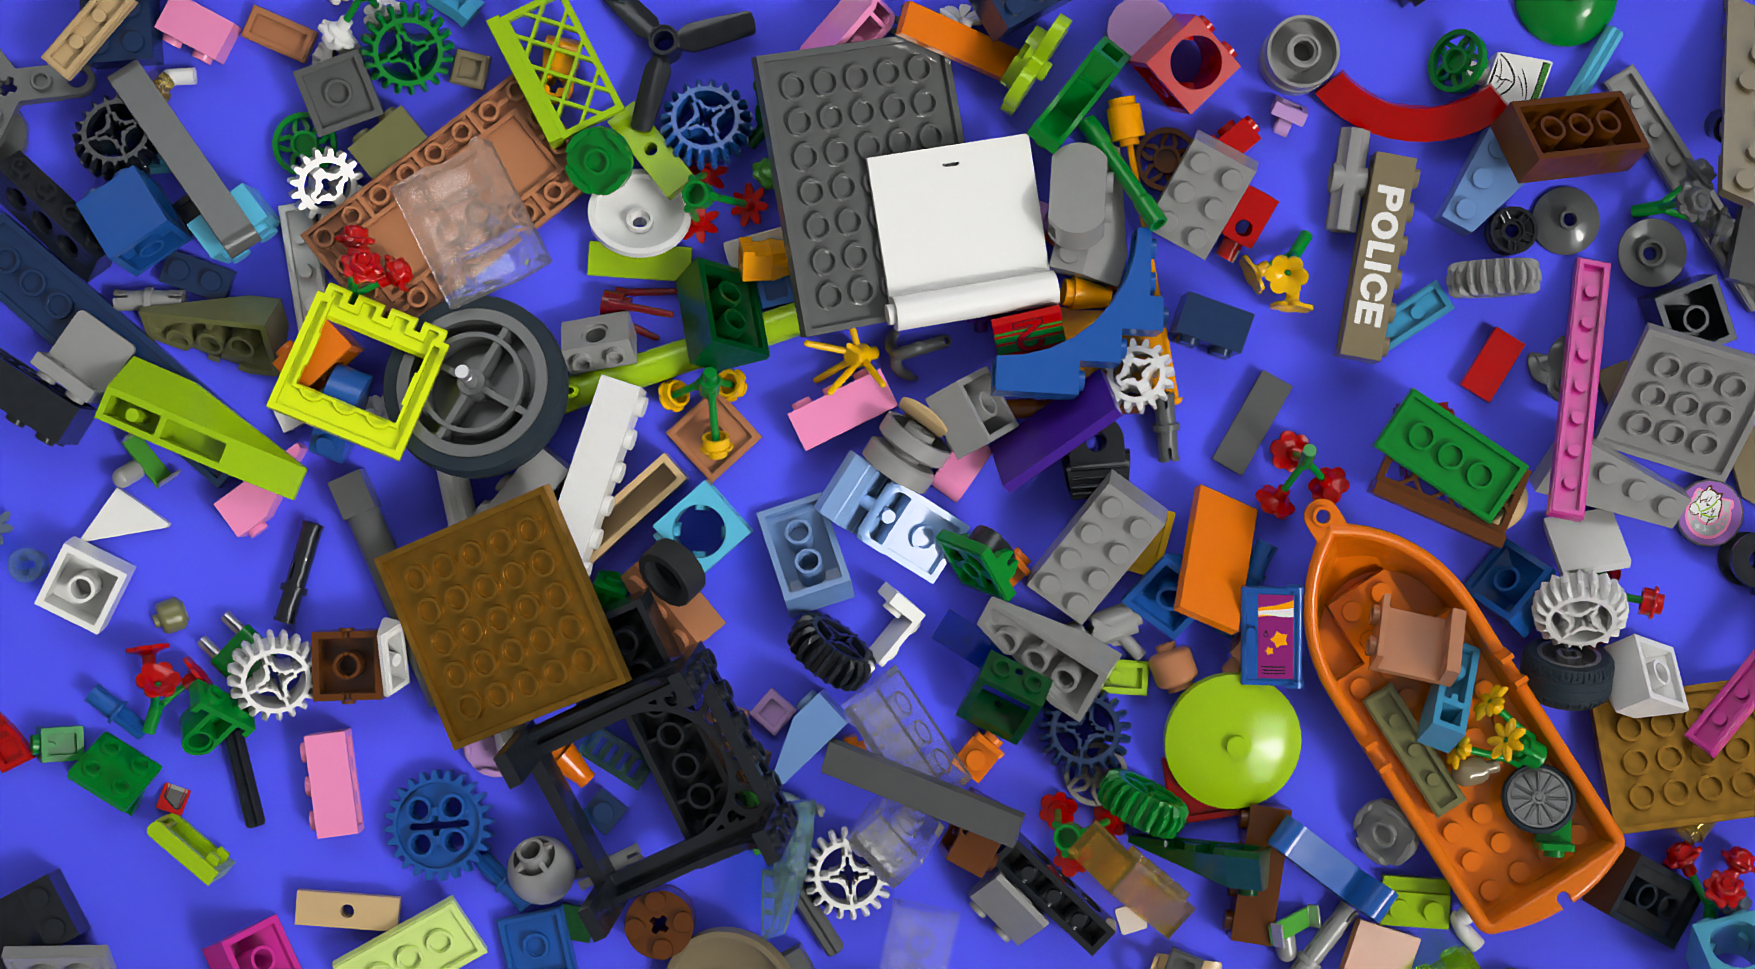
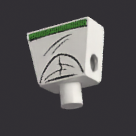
[1467,52,1553,105]

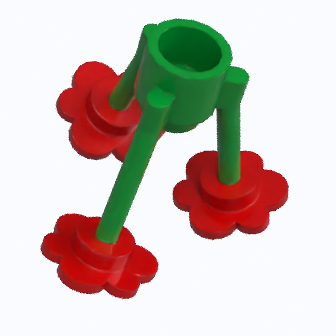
[1039,791,1126,877]

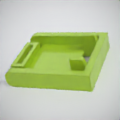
[147,813,236,886]

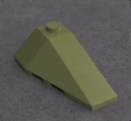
[138,295,289,377]

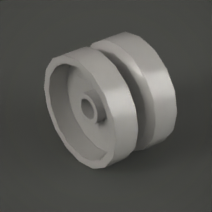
[862,411,951,494]

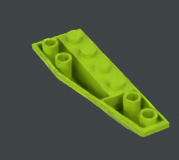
[94,356,308,500]

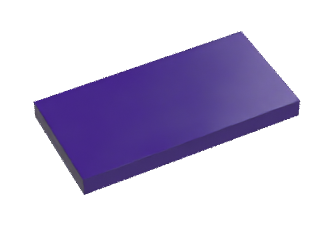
[989,368,1123,493]

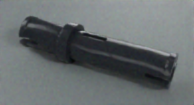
[273,520,325,625]

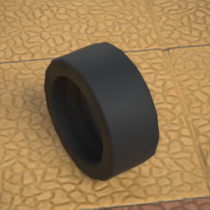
[639,538,706,607]

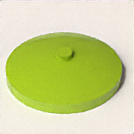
[1163,672,1302,809]

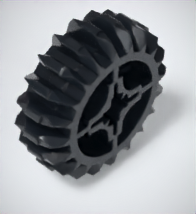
[72,94,160,182]
[787,612,876,692]

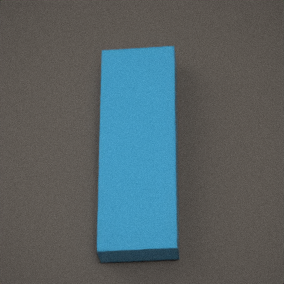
[1367,279,1455,365]

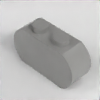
[1048,142,1114,250]

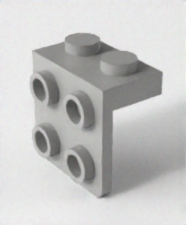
[30,310,136,405]

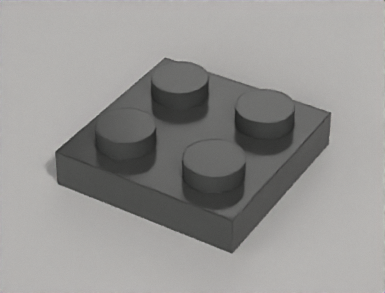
[293,48,384,137]

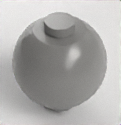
[507,835,576,905]

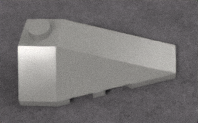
[1049,140,1128,288]
[977,596,1122,722]

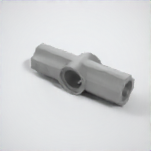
[1325,127,1371,234]

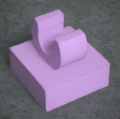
[1271,95,1308,137]

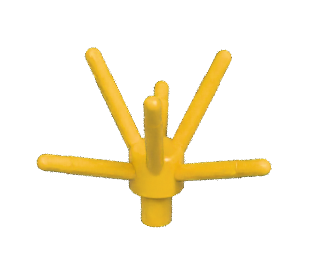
[804,328,886,396]

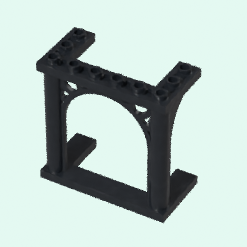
[493,640,799,943]

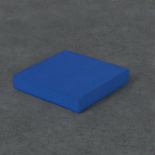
[496,905,578,969]

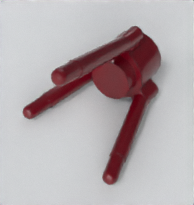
[600,287,677,341]

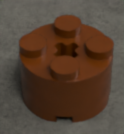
[624,885,696,960]

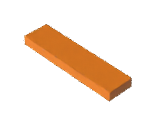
[895,0,1020,82]

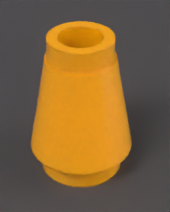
[1060,276,1112,310]

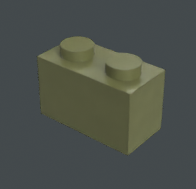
[347,105,429,179]

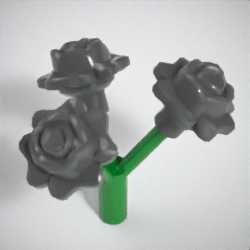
[1631,157,1735,246]

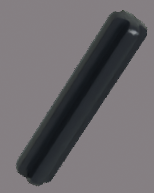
[224,727,266,828]

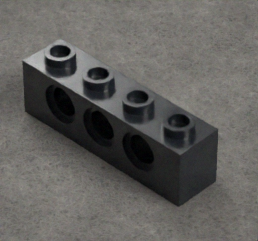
[0,150,113,283]
[995,832,1116,956]

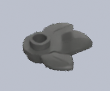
[1527,336,1566,402]

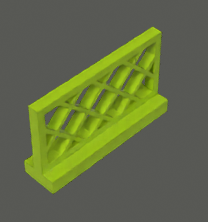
[486,0,625,150]

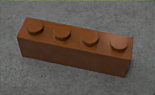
[1222,802,1292,946]

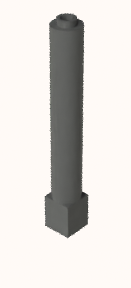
[328,469,435,708]

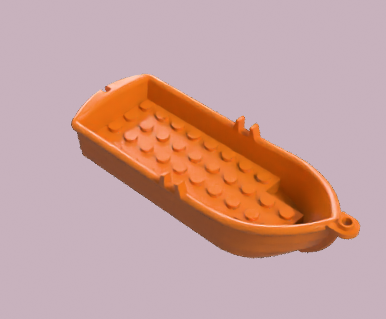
[1303,499,1625,934]

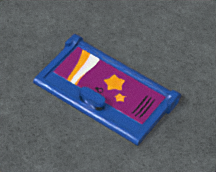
[1241,584,1305,689]

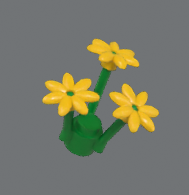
[1446,684,1547,770]

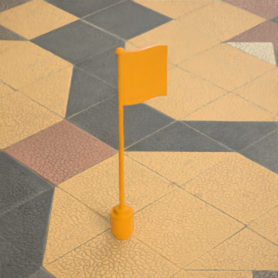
[1060,95,1183,405]

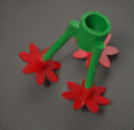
[682,162,769,244]

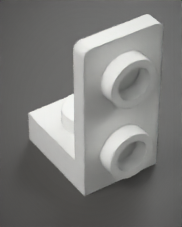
[869,582,926,667]

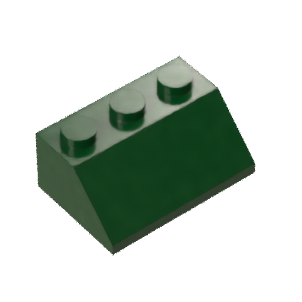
[675,257,770,371]

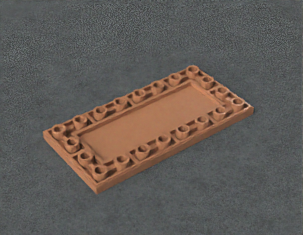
[300,73,584,319]

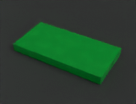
[1372,388,1529,524]

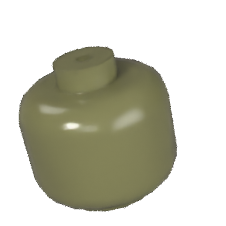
[152,597,189,634]

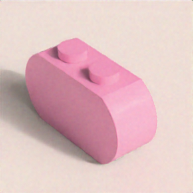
[800,0,895,50]

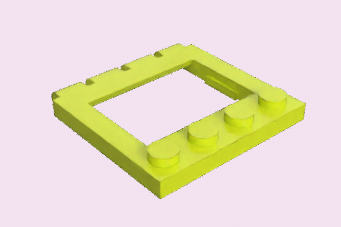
[266,282,450,462]

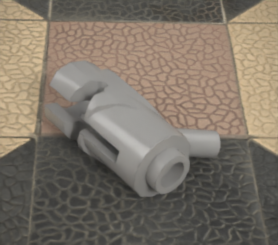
[1064,603,1146,661]

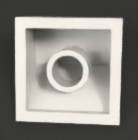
[1603,634,1689,718]

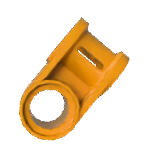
[540,35,580,104]

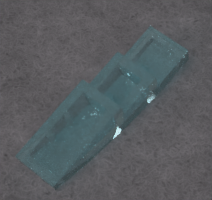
[761,799,816,939]

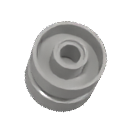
[1258,15,1340,96]

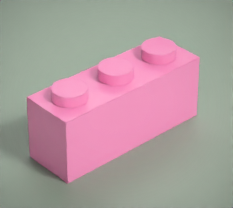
[787,368,898,451]
[300,728,365,839]

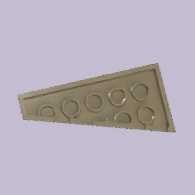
[1717,0,1755,209]

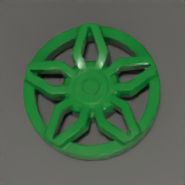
[1428,29,1489,94]
[272,112,338,177]

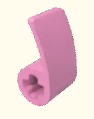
[931,445,992,503]

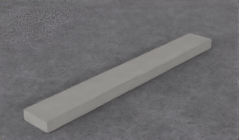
[1601,64,1755,313]

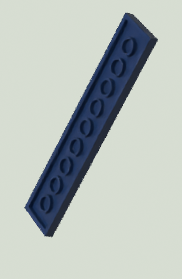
[0,212,252,488]

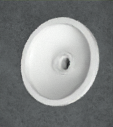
[588,169,691,258]

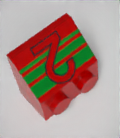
[990,304,1066,355]

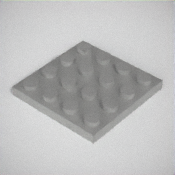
[1593,322,1755,483]

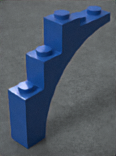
[990,227,1169,400]

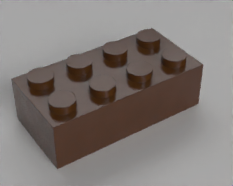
[1490,91,1650,184]

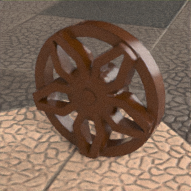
[1135,127,1192,192]

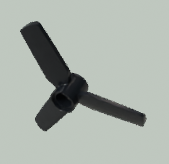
[604,0,756,133]

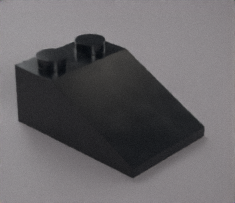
[1581,846,1706,949]
[0,868,91,969]

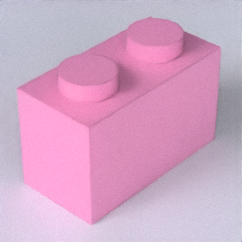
[154,0,242,65]

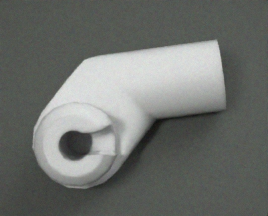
[1450,906,1485,953]

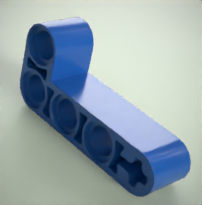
[1267,814,1399,924]

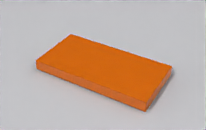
[1174,484,1258,635]

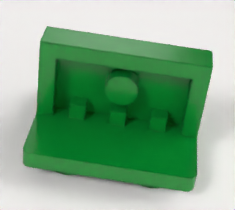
[67,732,162,816]

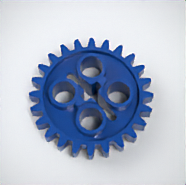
[384,769,496,881]

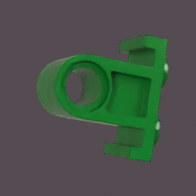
[180,678,255,756]

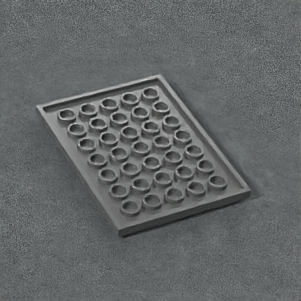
[751,36,965,338]

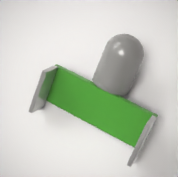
[112,433,181,489]
[1268,903,1322,962]

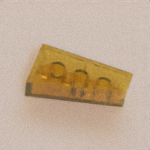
[1068,820,1196,939]

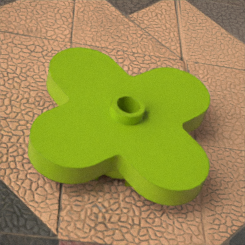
[1000,13,1073,116]

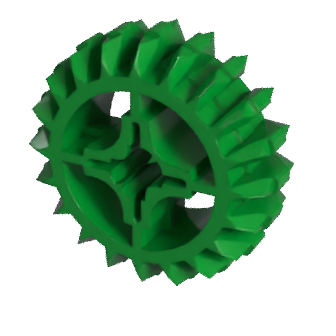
[360,1,454,95]
[1097,768,1189,839]

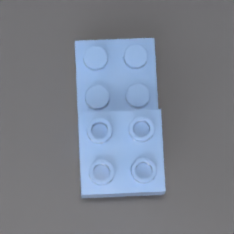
[813,450,970,584]

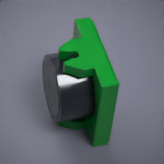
[935,525,1019,602]

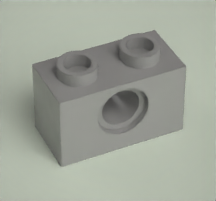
[561,310,637,375]

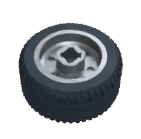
[1520,637,1615,711]

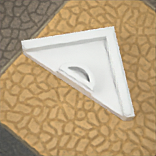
[81,487,172,542]

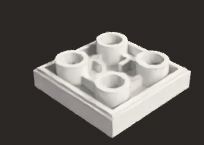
[1543,509,1631,576]

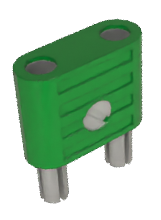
[197,611,278,679]

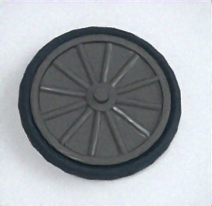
[1501,764,1577,835]

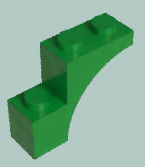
[1026,36,1132,155]

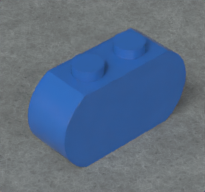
[308,363,374,464]

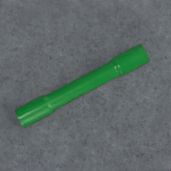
[1078,115,1168,231]

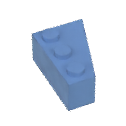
[1433,125,1525,236]

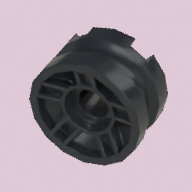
[1484,206,1538,256]

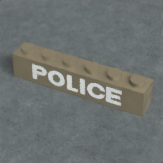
[1334,151,1420,364]

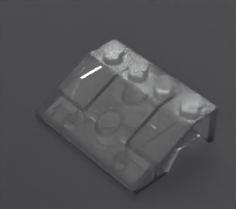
[390,136,553,309]

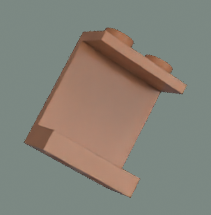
[1365,593,1467,687]

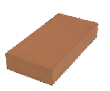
[241,5,319,65]

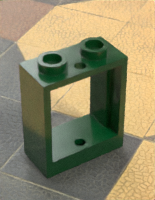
[956,650,1053,745]

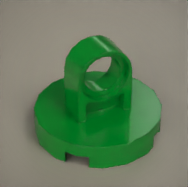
[565,126,634,196]

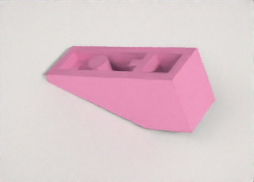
[214,443,308,538]

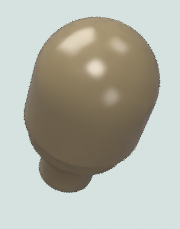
[1452,756,1500,787]

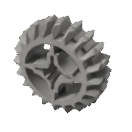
[1446,257,1542,299]

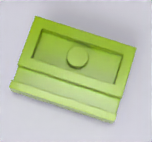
[1380,873,1451,930]

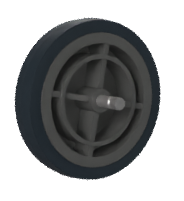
[383,295,569,479]

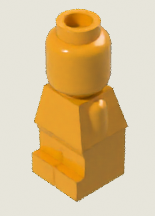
[738,237,790,282]

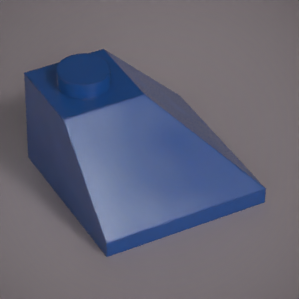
[1464,538,1556,639]
[1121,553,1195,640]

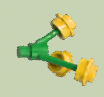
[658,367,748,460]

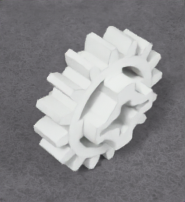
[287,146,363,220]
[1101,338,1175,414]

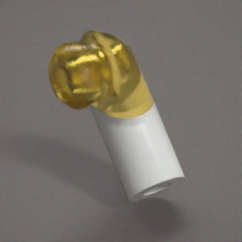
[153,67,197,102]

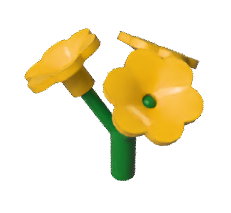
[1239,230,1313,313]

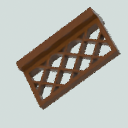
[1366,455,1532,549]

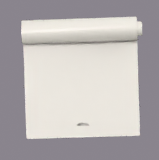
[866,134,1060,331]

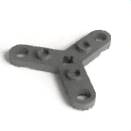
[0,49,97,148]

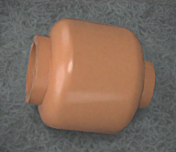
[1148,640,1198,694]

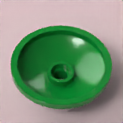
[1514,0,1617,47]

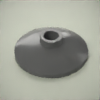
[1532,187,1600,255]
[1617,218,1687,287]

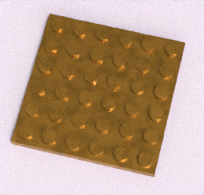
[374,483,632,751]

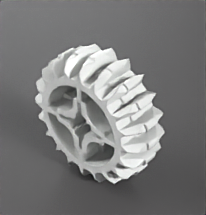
[1531,568,1629,650]
[227,629,313,721]
[803,826,895,920]

